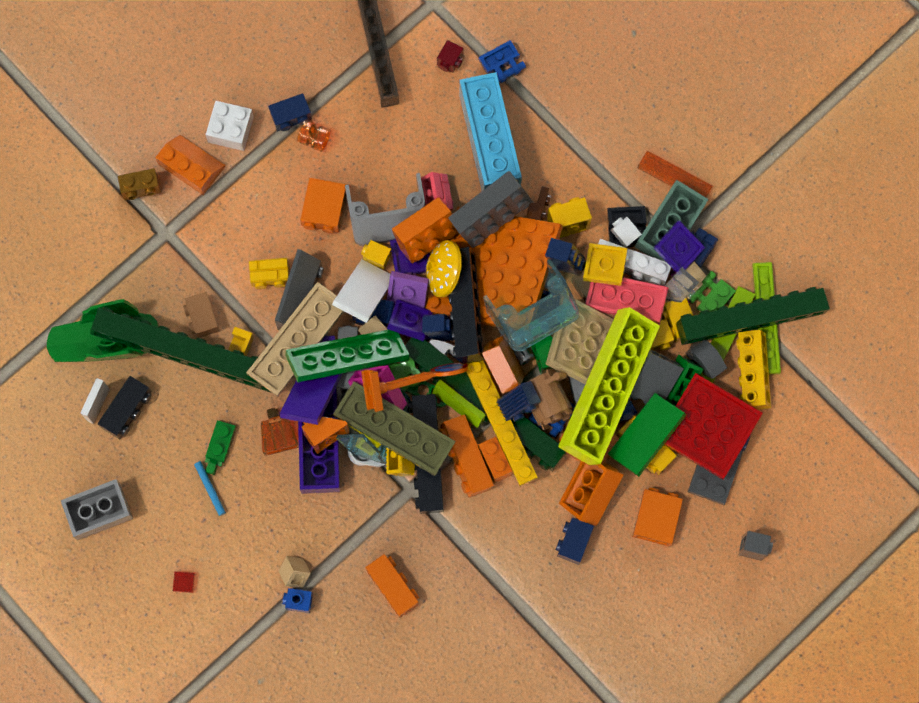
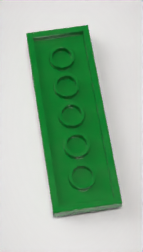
[285,330,409,382]

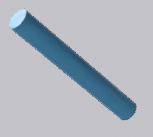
[194,461,226,516]

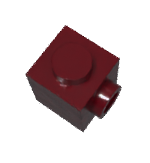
[437,40,464,73]

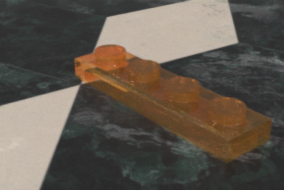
[637,151,713,198]

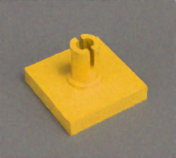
[583,243,627,286]

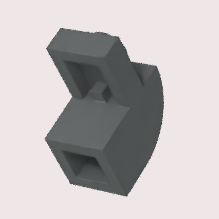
[685,340,727,379]

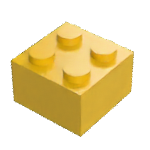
[547,197,592,238]

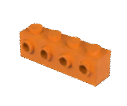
[439,414,494,498]

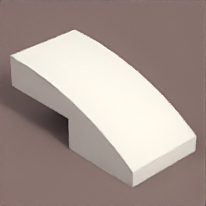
[429,339,461,363]

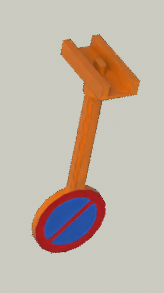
[361,363,469,412]

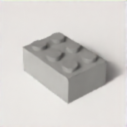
[61,479,133,540]

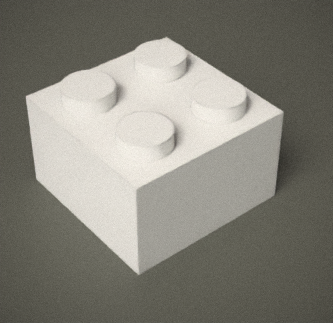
[206,101,254,151]

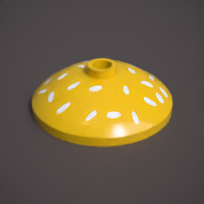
[426,240,461,298]

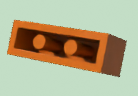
[365,554,420,618]

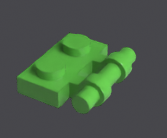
[688,271,736,312]

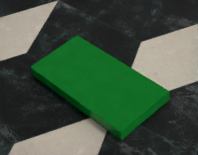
[608,393,686,477]

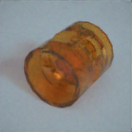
[297,120,331,152]

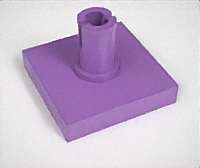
[387,271,429,308]

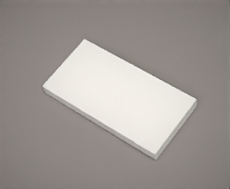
[332,259,390,323]

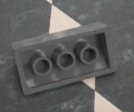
[275,249,324,330]

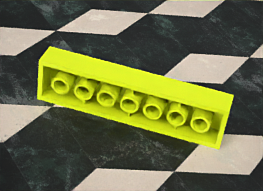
[558,307,660,465]

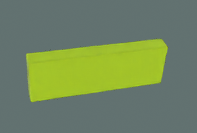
[432,380,486,428]

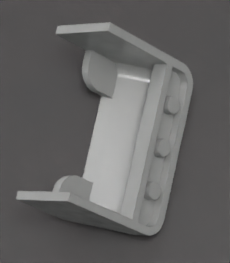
[345,173,425,246]

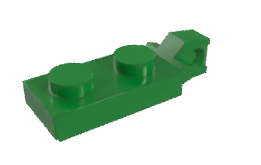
[205,420,236,475]

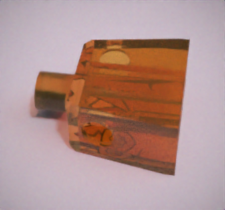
[261,408,299,456]

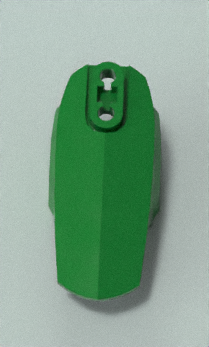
[46,299,159,362]

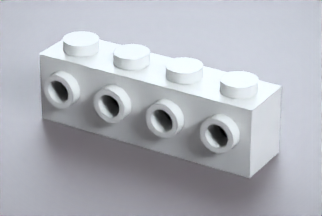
[598,239,671,286]

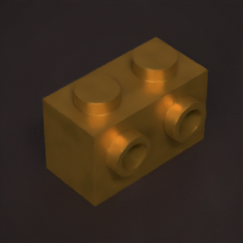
[117,168,161,200]

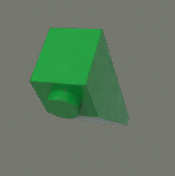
[666,354,703,406]

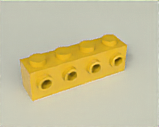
[736,329,771,410]

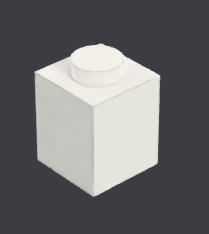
[611,217,642,247]

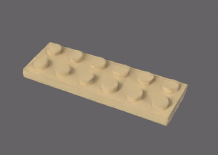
[246,282,344,397]

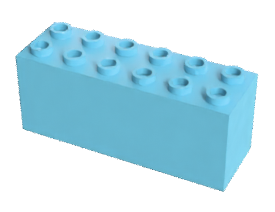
[459,72,522,191]

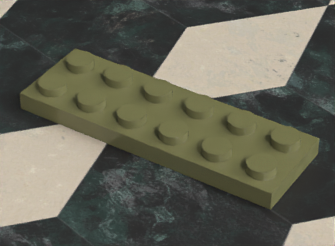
[333,381,456,476]

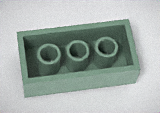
[635,180,709,262]

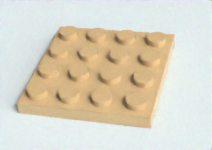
[546,295,614,384]

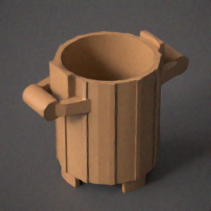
[528,368,573,430]

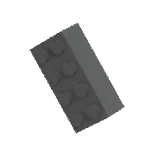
[448,171,533,248]

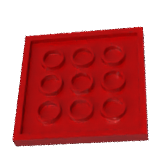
[664,373,763,480]

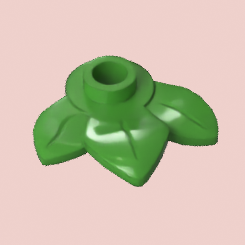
[388,357,421,392]

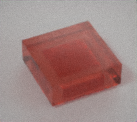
[172,571,195,593]

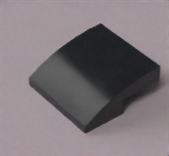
[607,206,647,247]

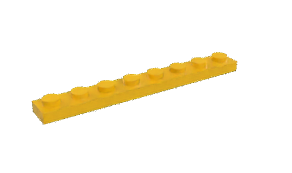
[466,360,538,486]

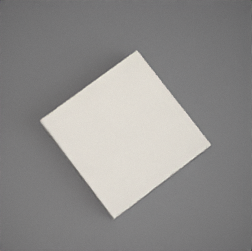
[81,378,110,424]

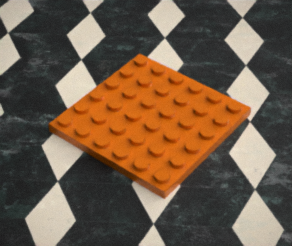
[425,206,563,333]

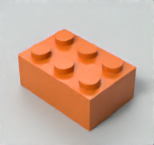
[392,197,458,264]

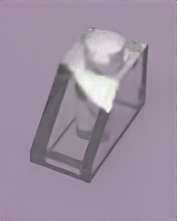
[665,267,699,303]

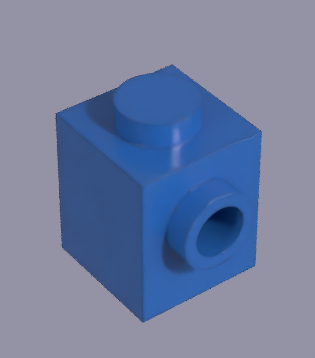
[282,588,313,613]

